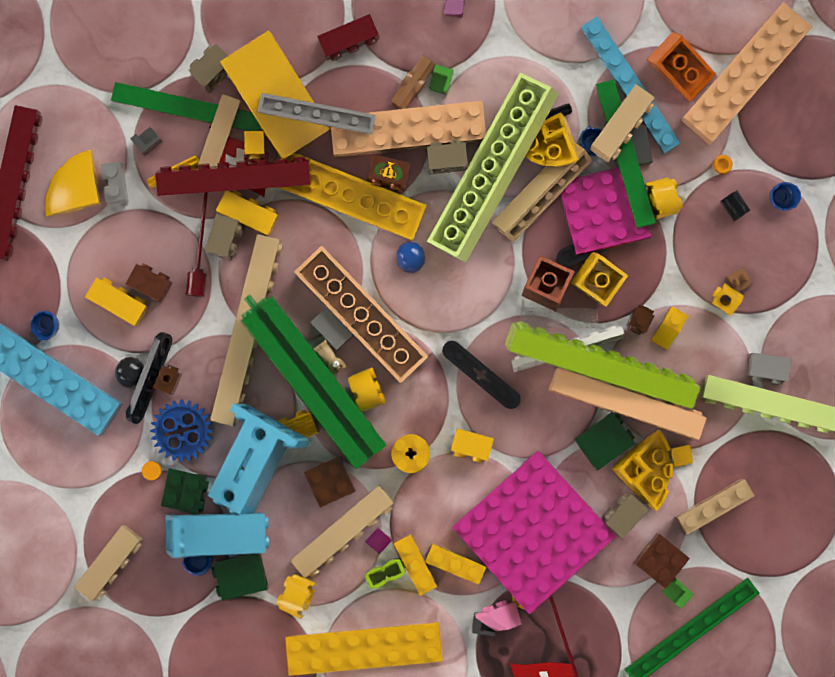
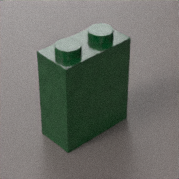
[574,412,635,471]
[211,553,269,601]

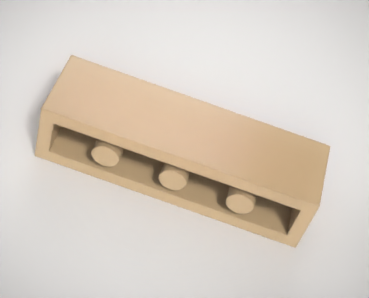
[590,84,655,163]
[675,479,755,535]
[74,525,142,601]

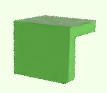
[429,64,454,95]
[662,578,694,609]

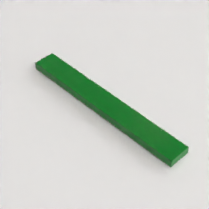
[596,79,656,229]
[111,82,261,131]
[624,577,760,677]

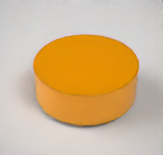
[713,155,733,174]
[142,461,162,480]

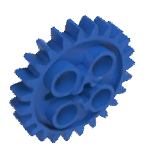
[150,400,213,462]

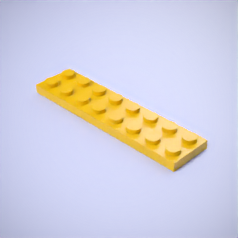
[277,153,427,241]
[285,622,443,676]

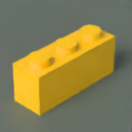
[216,190,279,237]
[85,277,149,327]
[394,534,437,596]
[425,543,486,585]

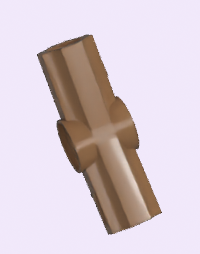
[390,55,436,109]

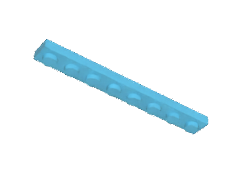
[581,17,680,154]

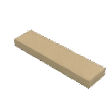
[198,94,241,166]

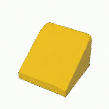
[670,444,693,467]

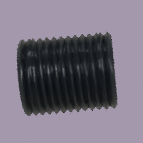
[720,190,751,221]

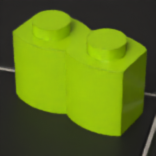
[365,558,406,589]

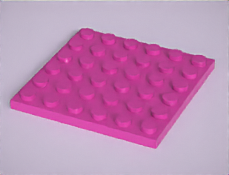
[452,451,617,615]

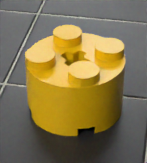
[645,177,683,220]
[348,367,387,412]
[391,434,430,473]
[276,574,317,619]

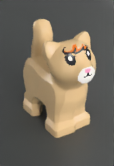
[313,340,346,376]

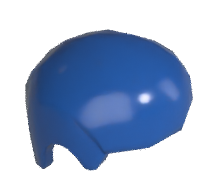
[578,126,601,156]
[769,182,801,211]
[396,242,425,273]
[30,311,60,340]
[182,555,213,576]

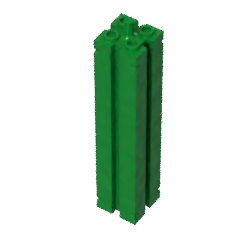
[240,294,387,469]

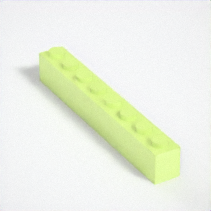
[700,375,835,434]

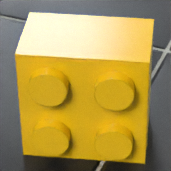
[571,252,628,307]

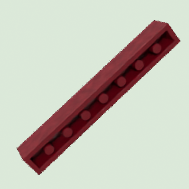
[0,105,42,261]
[155,156,312,196]

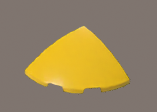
[525,112,579,167]
[45,149,101,217]
[611,430,673,511]

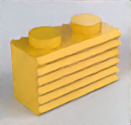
[278,410,319,438]

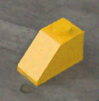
[650,306,689,350]

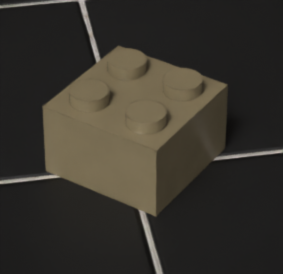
[188,44,228,93]
[427,140,468,175]
[205,214,244,261]
[602,493,649,539]

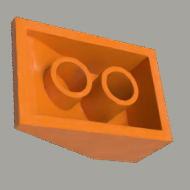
[646,32,717,102]

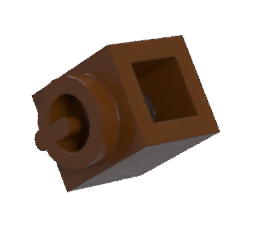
[626,305,654,335]
[153,364,182,395]

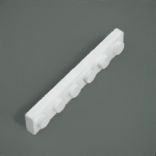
[512,326,624,373]

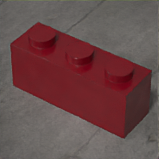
[317,14,379,61]

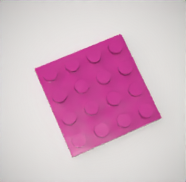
[560,167,651,256]

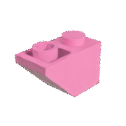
[475,600,522,632]

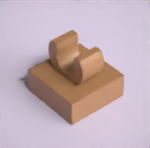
[726,267,753,292]

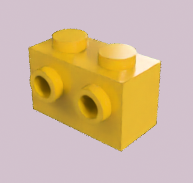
[450,428,494,463]

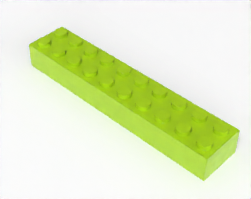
[505,321,700,409]

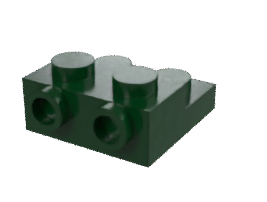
[161,468,209,514]

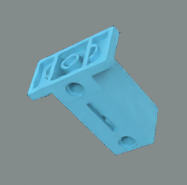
[208,404,311,515]
[166,512,269,558]

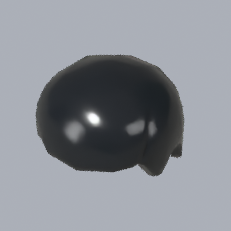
[115,357,144,388]

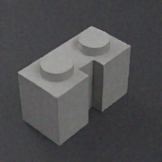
[101,161,129,205]
[310,307,354,351]
[747,353,791,385]

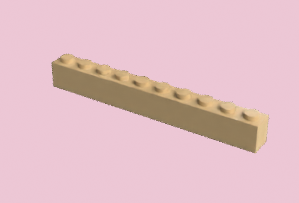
[210,234,283,426]

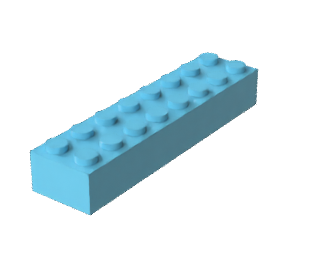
[0,323,123,436]

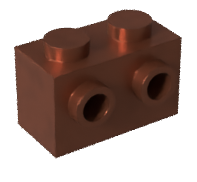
[126,263,173,303]

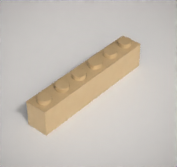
[492,142,592,243]
[290,485,394,578]

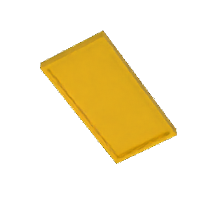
[220,30,330,158]

